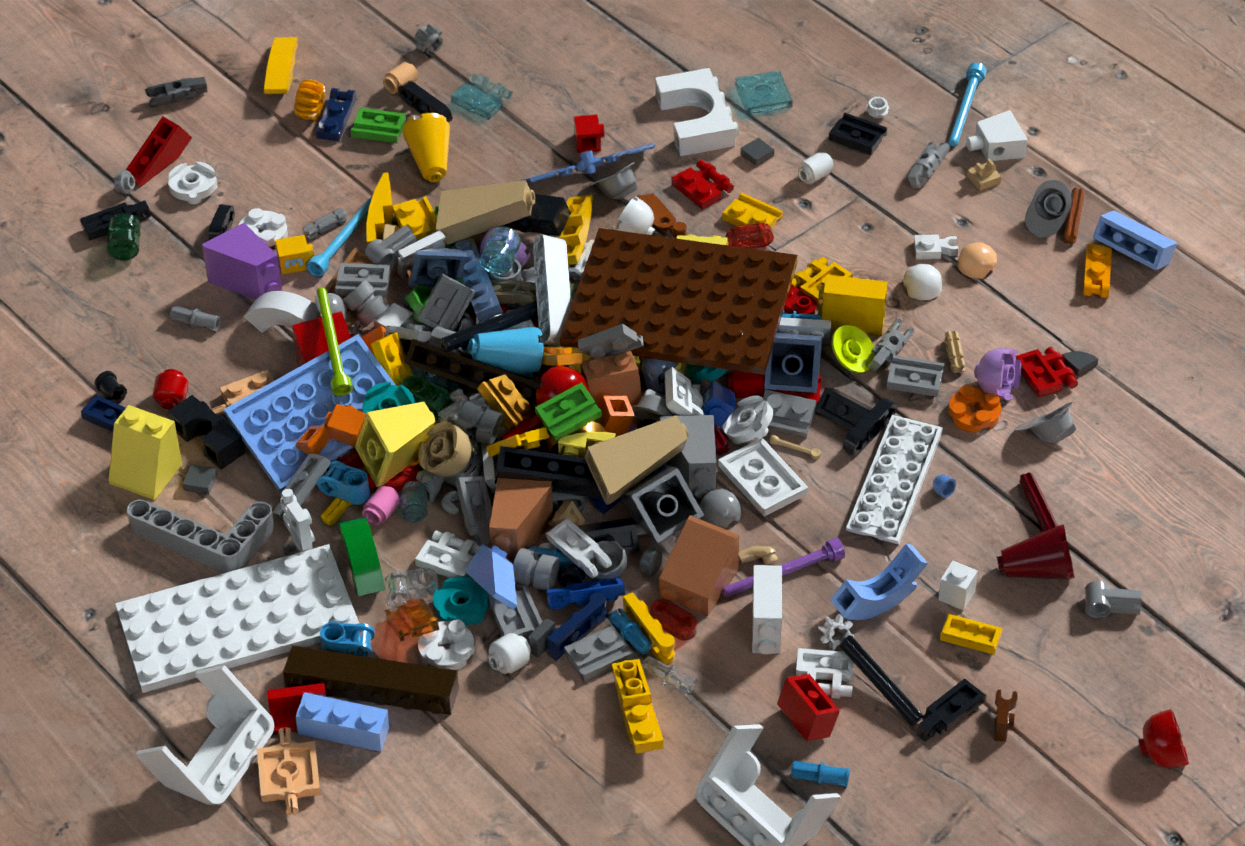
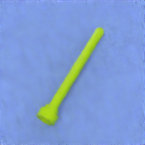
[316,287,353,396]

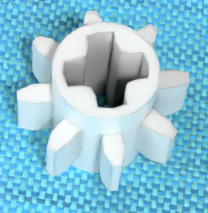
[818,614,855,650]

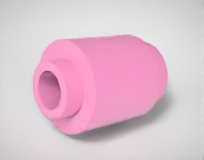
[362,486,400,526]

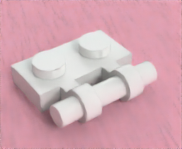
[665,367,704,416]
[281,489,315,552]
[415,530,480,578]
[796,648,854,699]

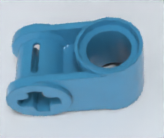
[317,461,371,505]
[320,622,375,657]

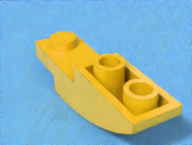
[612,659,664,754]

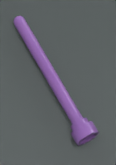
[721,537,845,597]

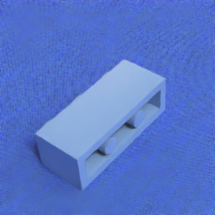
[1092,210,1177,270]
[296,692,389,752]

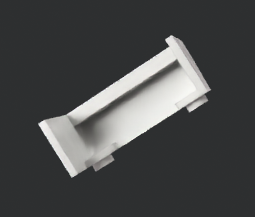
[135,665,274,805]
[696,724,841,846]

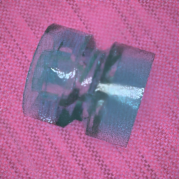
[480,227,521,275]

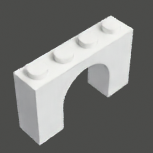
[655,68,739,156]

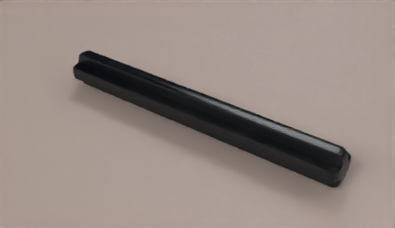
[440,300,538,352]

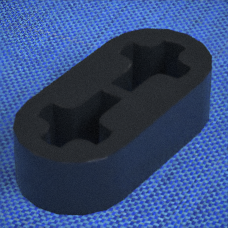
[208,204,235,240]

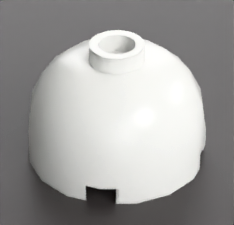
[612,196,655,235]

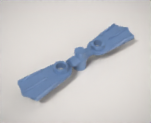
[521,142,655,183]

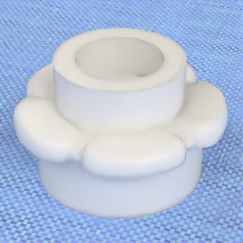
[866,97,889,119]

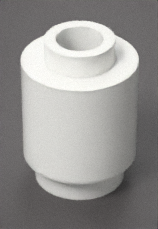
[798,153,834,184]

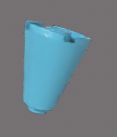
[468,327,544,379]

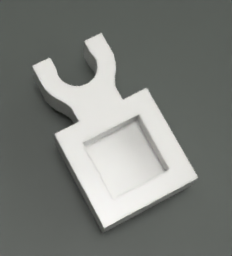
[914,235,959,260]

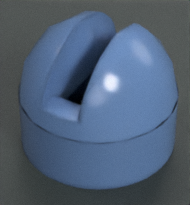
[933,474,956,498]

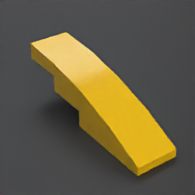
[264,37,298,94]
[366,172,394,246]
[555,194,593,265]

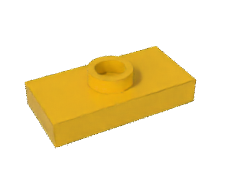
[940,614,1003,655]

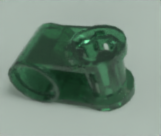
[403,375,453,421]

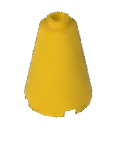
[402,113,450,182]

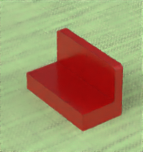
[267,683,326,735]

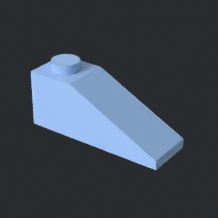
[464,543,517,610]

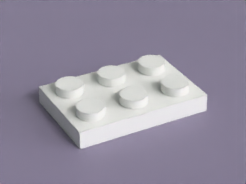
[718,438,808,517]

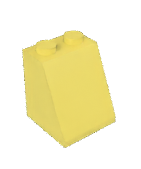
[355,402,435,487]
[108,405,182,500]

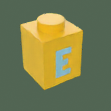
[275,235,314,274]

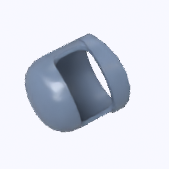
[641,358,678,395]

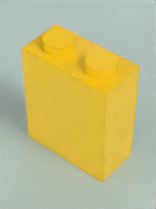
[818,275,888,336]

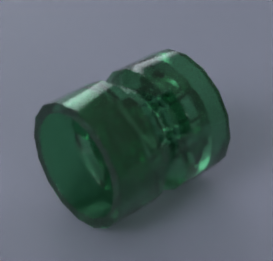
[107,213,141,260]

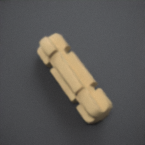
[945,331,965,374]

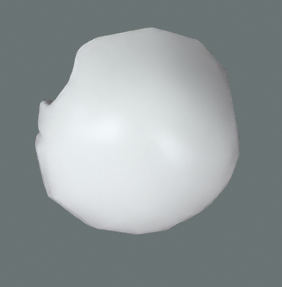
[903,264,942,301]

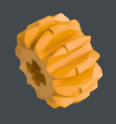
[294,79,325,120]

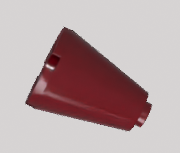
[997,524,1075,579]

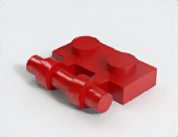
[672,159,734,210]
[1015,347,1078,398]

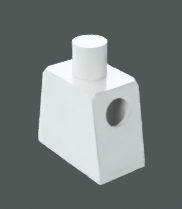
[966,110,1028,161]

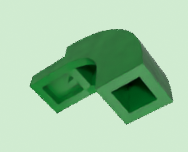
[338,517,385,596]

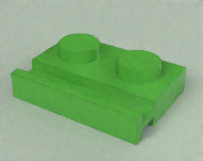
[351,108,406,143]
[535,382,602,442]

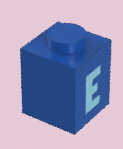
[701,381,735,427]

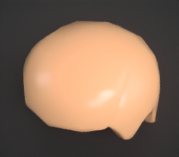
[957,242,997,279]

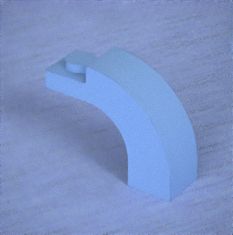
[830,544,928,621]

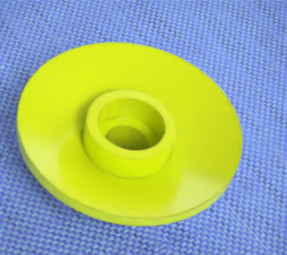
[832,325,875,373]

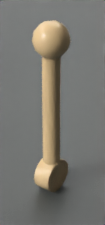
[769,435,821,460]

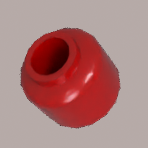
[153,369,189,410]

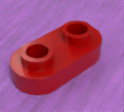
[784,285,816,314]

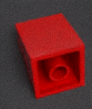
[292,311,351,367]

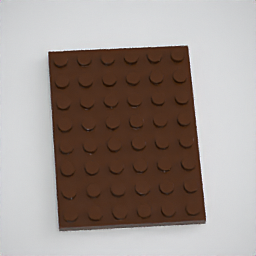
[559,228,798,375]

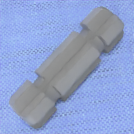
[302,208,347,240]

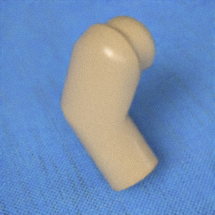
[739,546,778,565]

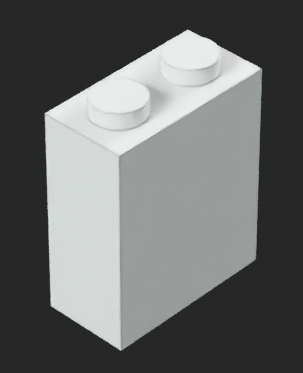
[752,565,782,654]

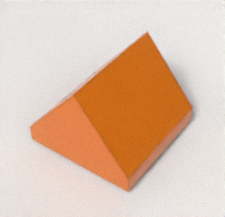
[295,426,330,455]

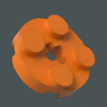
[948,385,1001,433]

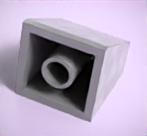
[660,415,716,500]

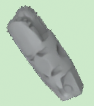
[908,142,950,189]
[868,317,915,372]

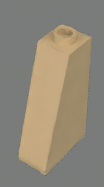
[436,180,535,245]
[584,415,689,505]

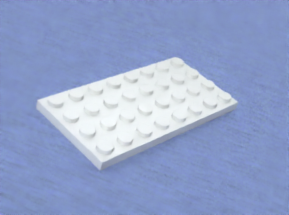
[115,544,359,693]

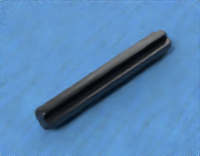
[839,635,923,726]

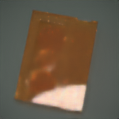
[385,599,439,641]

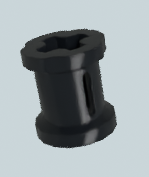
[94,371,127,404]

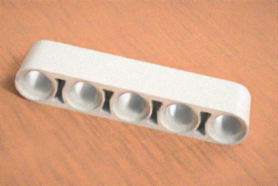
[533,234,571,348]

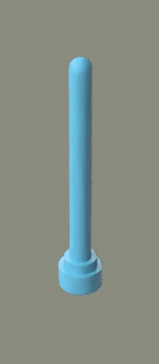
[949,63,987,147]
[306,197,372,277]

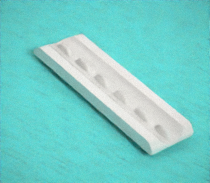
[846,415,943,544]

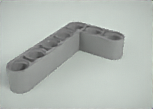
[127,500,274,573]

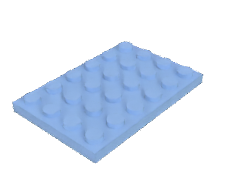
[224,334,395,494]

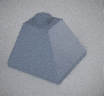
[408,248,467,288]

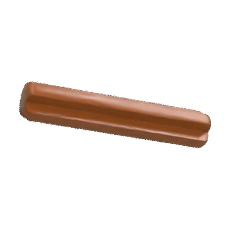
[1063,187,1085,244]

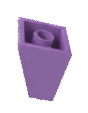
[202,223,282,300]

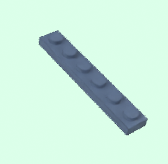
[450,238,503,322]

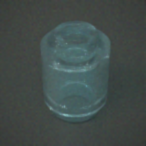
[400,481,428,522]

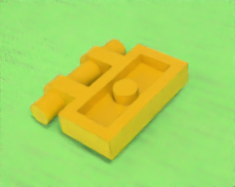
[791,257,853,306]

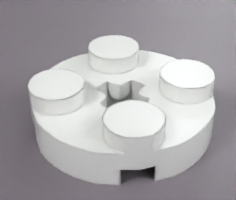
[168,162,218,205]
[239,208,288,248]
[722,396,773,445]
[418,620,475,670]

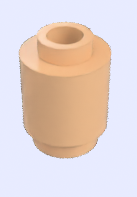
[383,62,418,94]

